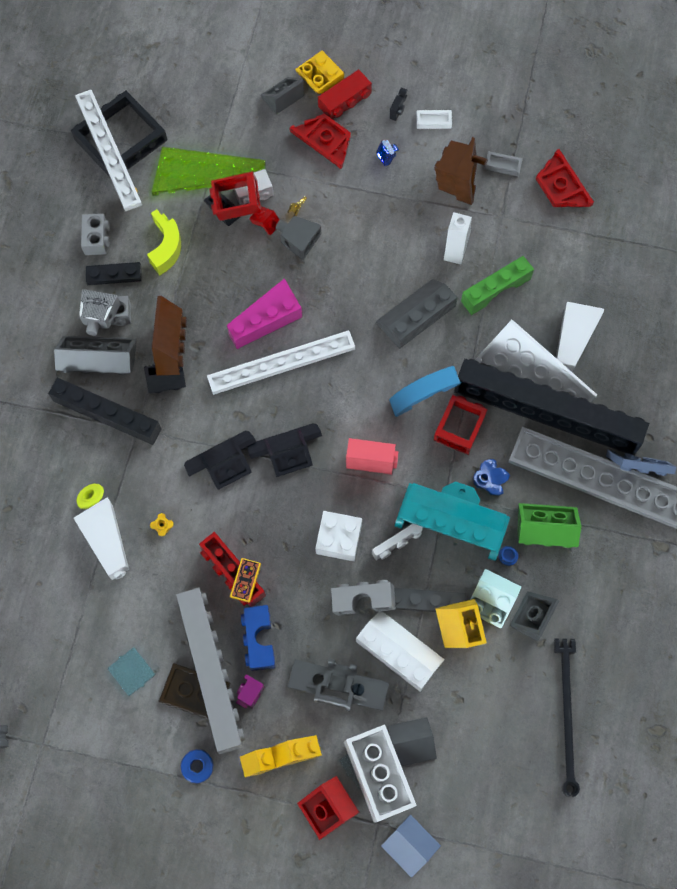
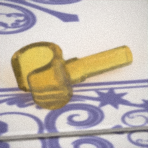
[287,196,307,216]

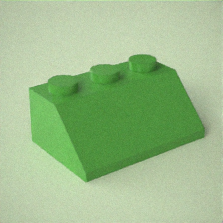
[517,503,581,548]

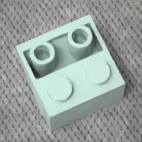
[470,569,521,628]

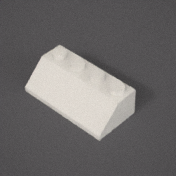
[356,611,445,692]
[344,725,417,823]

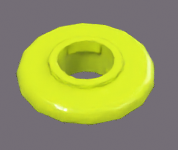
[76,483,104,509]

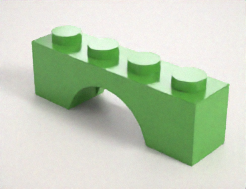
[461,255,534,315]

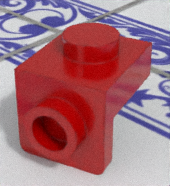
[249,206,279,235]

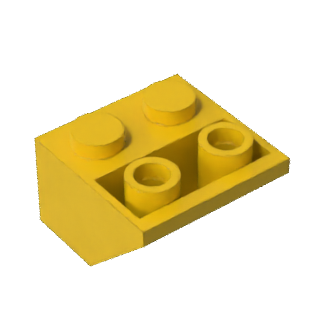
[295,50,344,94]
[435,599,487,648]

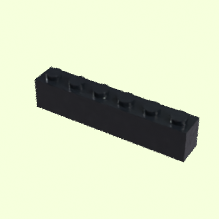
[48,377,162,445]

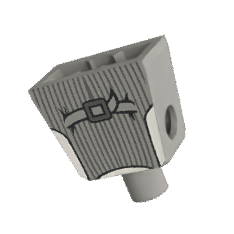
[80,289,120,336]

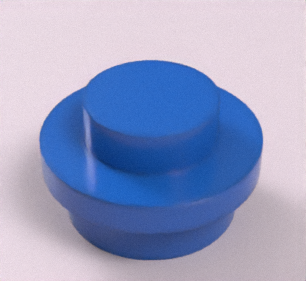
[498,546,518,566]

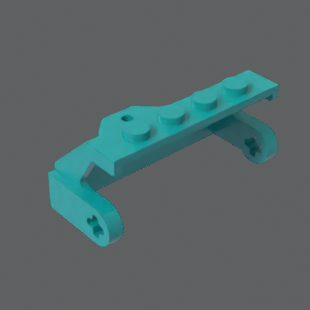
[394,481,510,561]

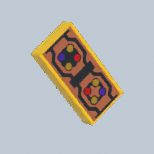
[230,558,261,603]

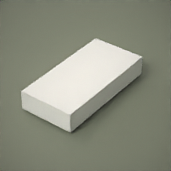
[416,110,452,129]

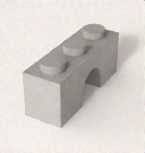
[331,580,396,616]

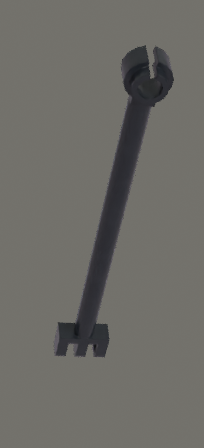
[554,638,580,797]

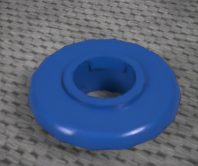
[181,749,214,783]

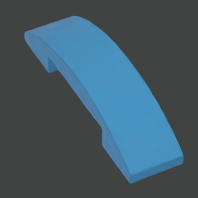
[389,366,461,417]

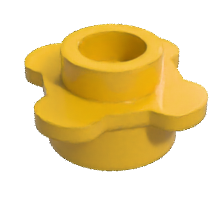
[150,513,174,536]

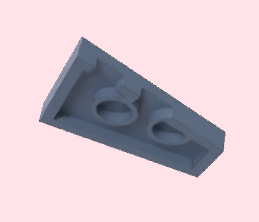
[606,449,676,476]

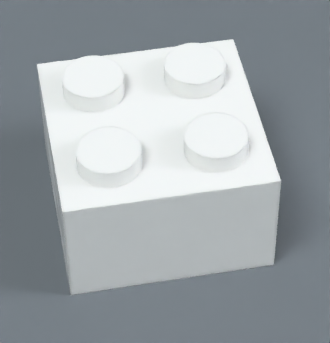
[315,511,362,562]

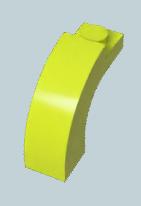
[147,209,181,276]

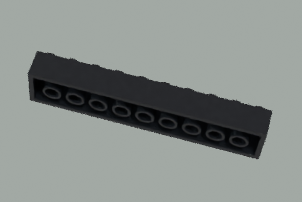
[454,358,650,456]

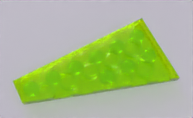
[152,147,266,196]

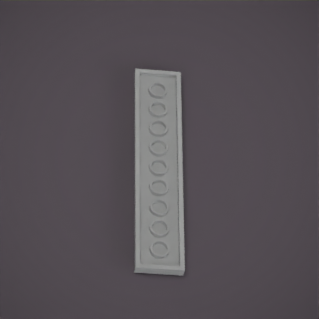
[508,427,677,529]

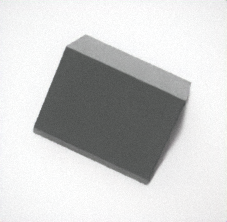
[261,77,304,114]
[510,591,559,641]
[387,717,437,767]

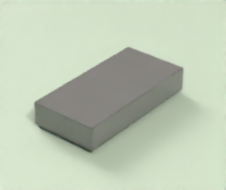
[484,151,523,177]

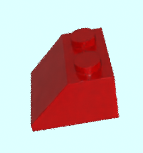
[297,776,360,840]

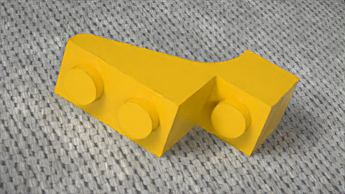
[240,735,322,777]

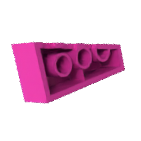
[227,278,302,349]

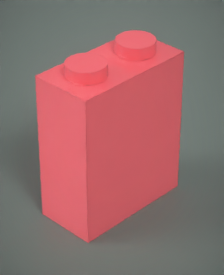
[346,438,399,475]

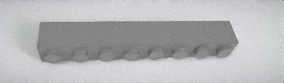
[176,588,245,754]

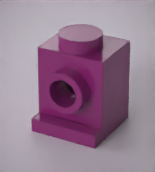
[236,674,265,709]

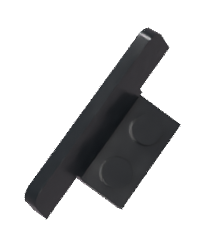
[248,423,322,477]
[184,431,256,490]

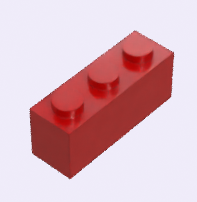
[318,69,372,119]

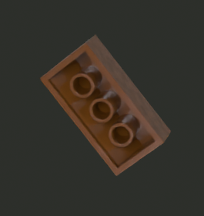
[152,296,187,376]

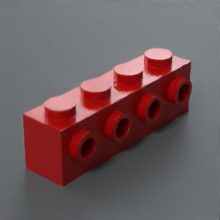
[199,531,266,607]

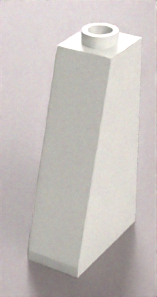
[444,212,472,265]
[556,302,604,372]
[74,497,129,580]

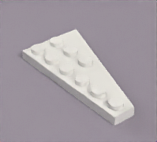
[475,319,597,402]

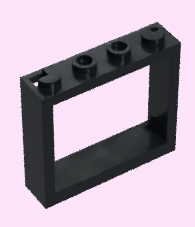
[71,90,167,177]

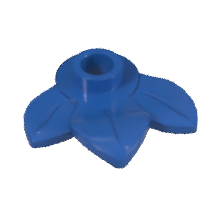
[473,459,510,496]

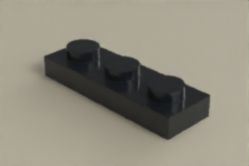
[86,262,142,286]

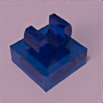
[376,140,399,166]

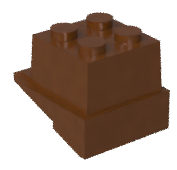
[434,137,488,205]

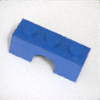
[241,605,276,671]

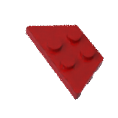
[289,114,351,169]
[536,149,594,207]

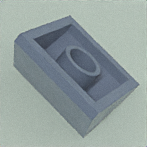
[381,815,441,878]

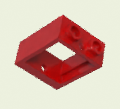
[209,171,262,221]
[434,395,488,455]

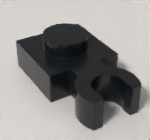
[389,87,408,121]

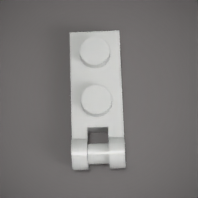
[372,524,423,560]

